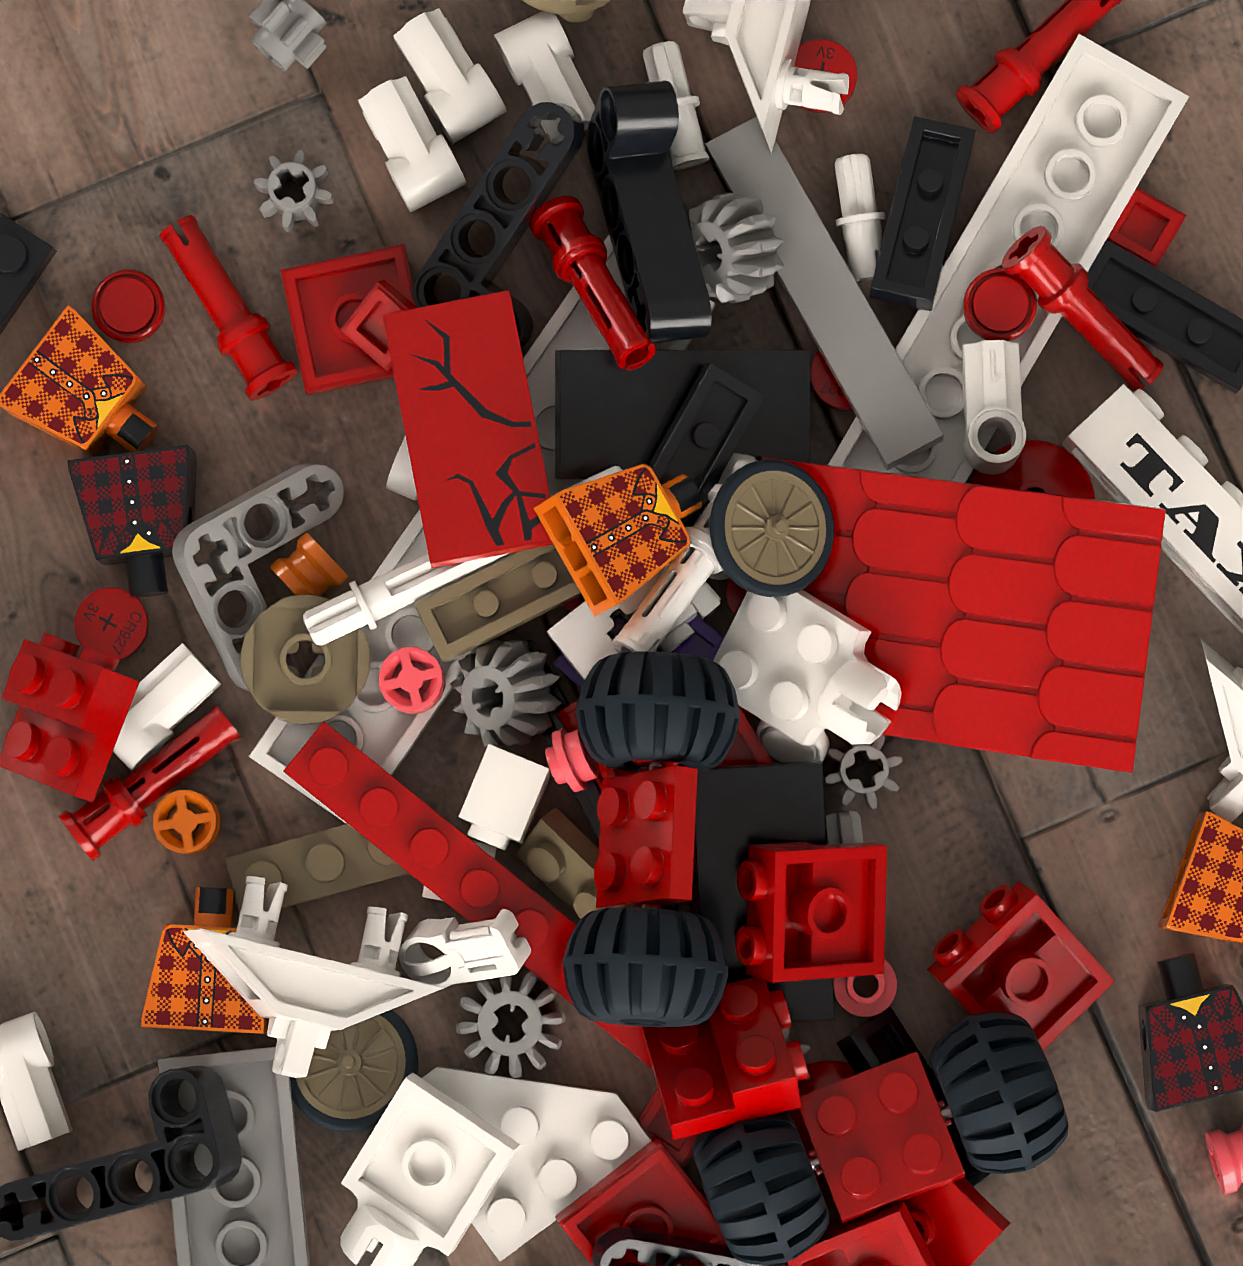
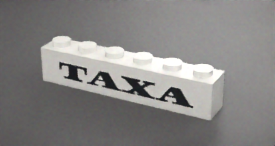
[1062,384,1243,634]

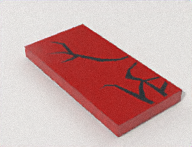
[382,290,554,568]

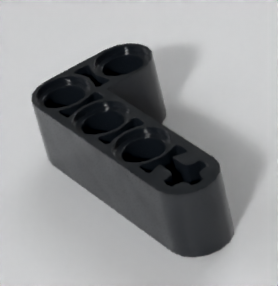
[587,80,712,344]
[413,102,585,348]
[0,1065,242,1241]

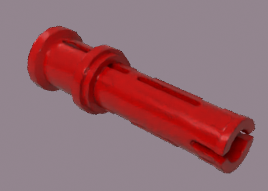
[955,0,1123,133]
[529,195,656,371]
[159,215,298,401]
[1002,226,1164,392]
[58,705,241,861]

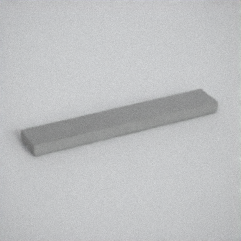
[705,116,944,471]

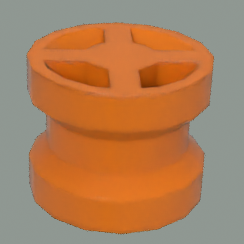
[269,532,349,597]
[153,790,222,854]

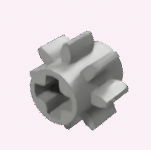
[249,0,327,71]
[254,150,334,233]
[823,735,903,810]

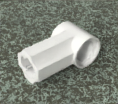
[393,8,507,144]
[493,11,595,143]
[358,76,467,213]
[962,340,1027,475]
[113,643,221,772]
[0,1011,73,1151]

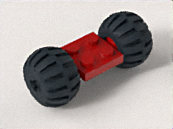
[563,651,740,1027]
[693,1012,1069,1265]

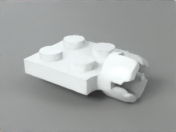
[713,590,902,745]
[340,1072,520,1266]

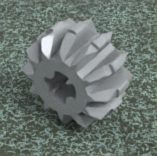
[689,193,785,303]
[450,639,562,748]
[456,971,566,1078]

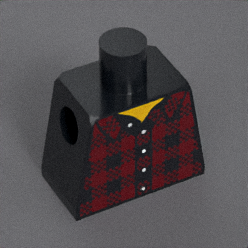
[67,445,197,598]
[1138,953,1243,1112]

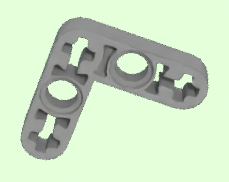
[172,463,344,691]

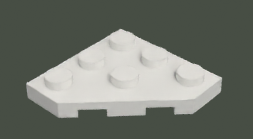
[422,1066,652,1262]

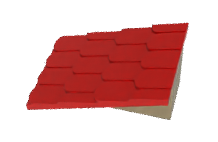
[740,456,1166,773]

